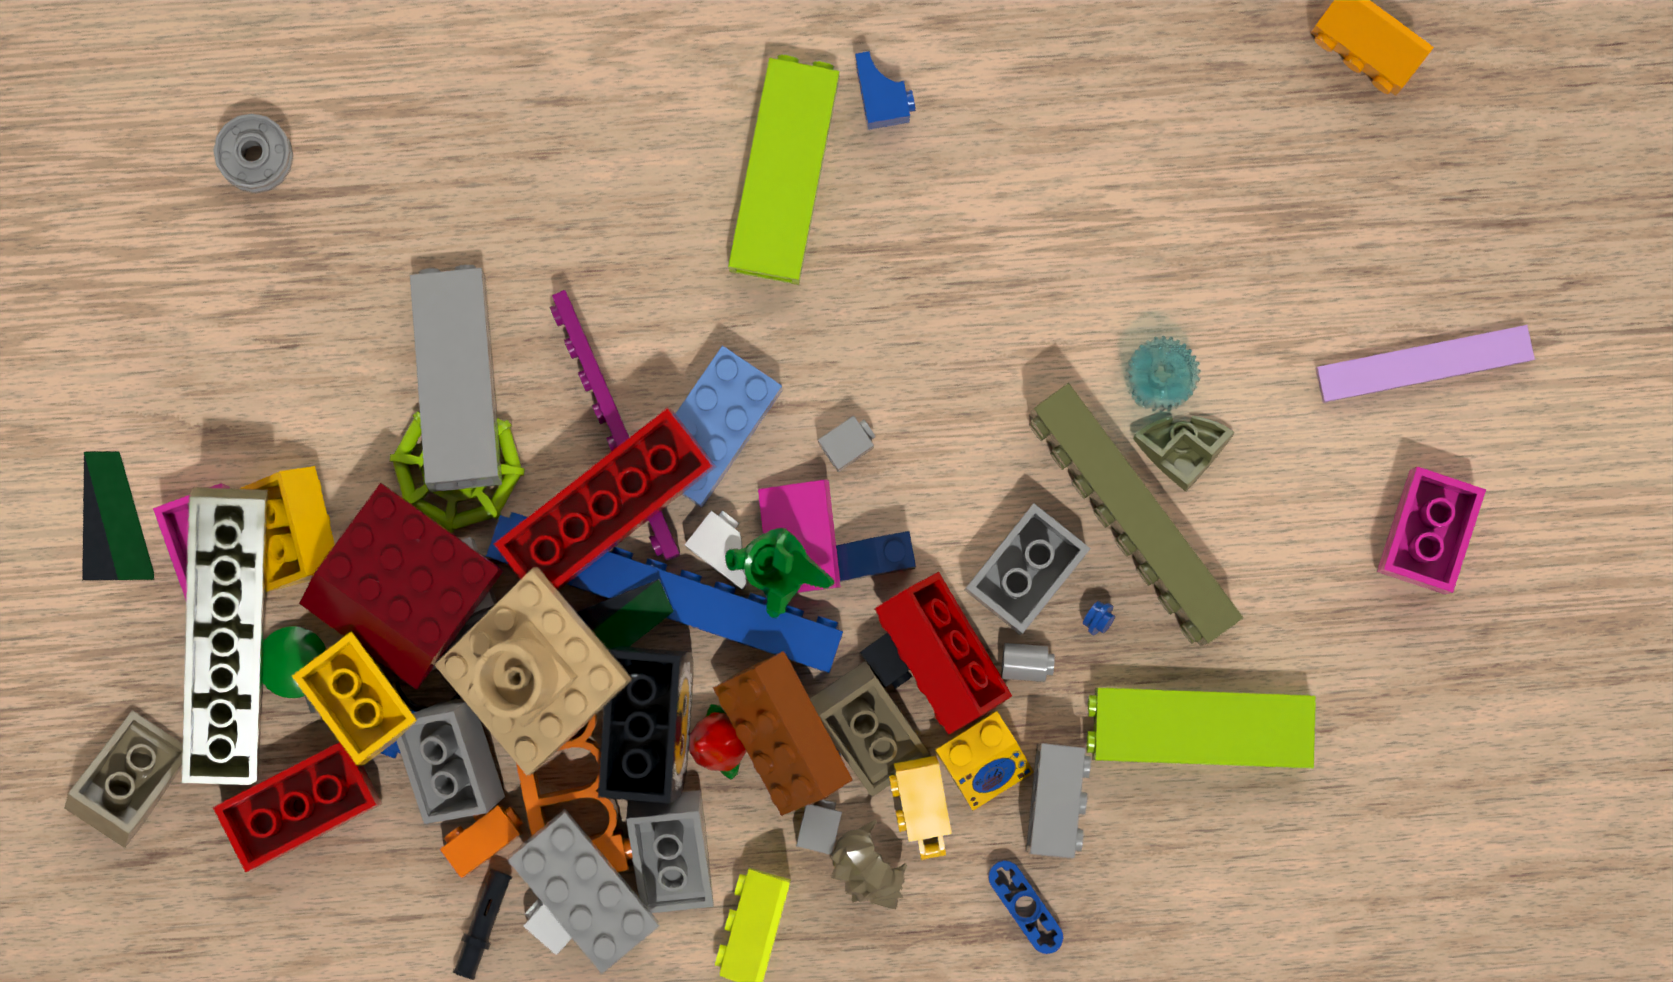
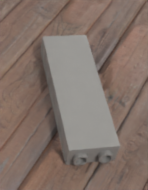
[410,265,502,492]

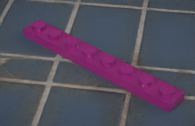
[549,290,680,561]

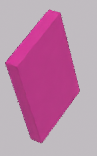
[758,480,841,593]

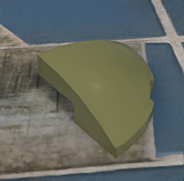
[1133,416,1234,492]

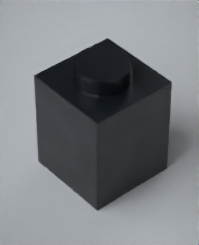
[860,632,913,689]

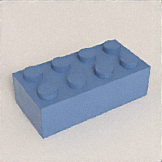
[676,345,783,508]

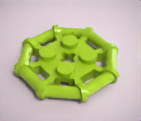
[389,411,525,533]

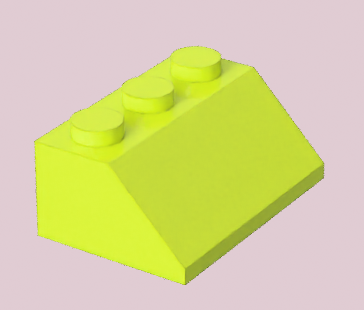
[715,868,791,982]

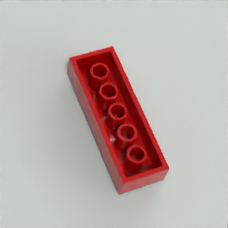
[494,408,716,591]

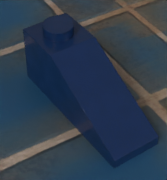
[836,531,916,582]

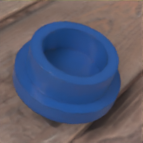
[1083,601,1115,636]

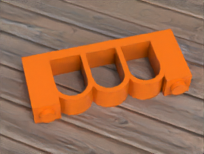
[516,713,633,872]

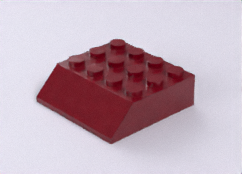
[299,483,504,689]

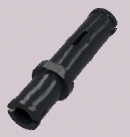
[453,869,512,980]

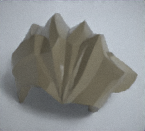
[830,821,907,910]

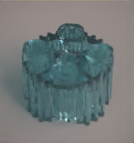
[1124,336,1201,412]

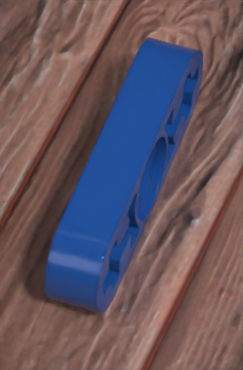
[988,860,1063,954]

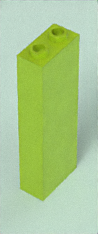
[728,55,840,285]
[1086,688,1316,769]

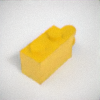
[889,756,952,860]

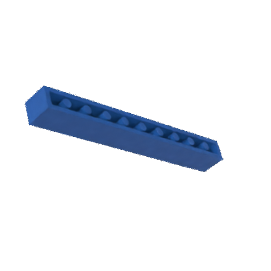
[486,512,843,673]

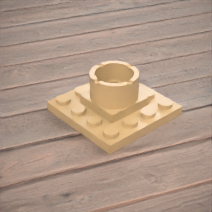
[435,568,632,776]

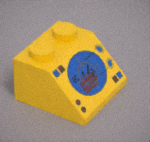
[934,711,1034,811]

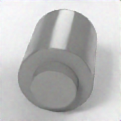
[1001,643,1055,682]

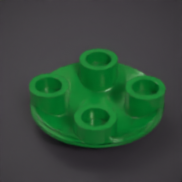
[262,626,327,698]

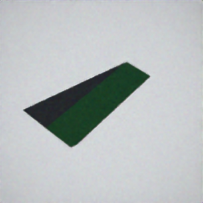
[82,452,154,580]
[576,579,674,650]

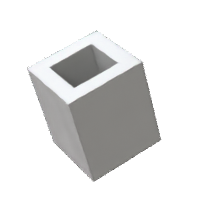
[818,416,876,472]
[796,799,842,855]

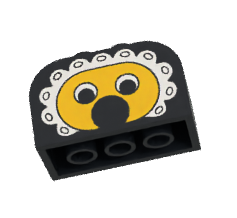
[598,646,694,804]

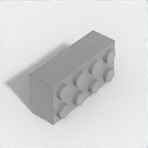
[507,809,659,974]

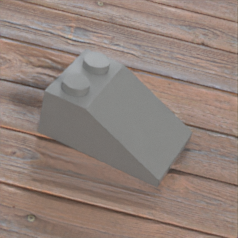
[626,790,714,913]

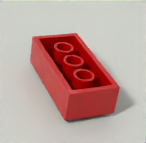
[874,572,1012,735]
[213,742,382,873]

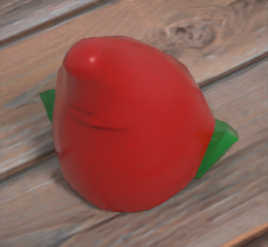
[689,704,746,780]

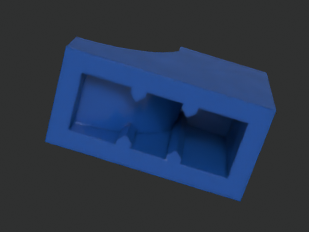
[855,51,916,130]

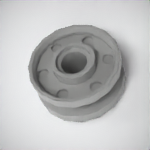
[213,114,293,193]

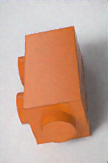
[440,804,523,879]

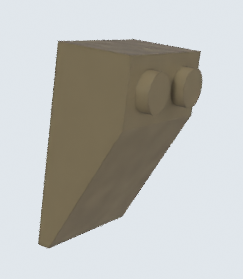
[810,660,931,797]
[64,710,183,848]

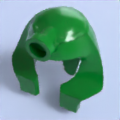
[725,528,835,618]

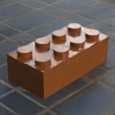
[713,651,853,816]

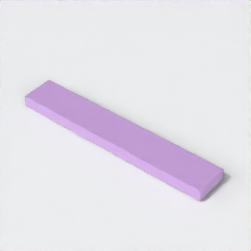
[1315,325,1535,403]

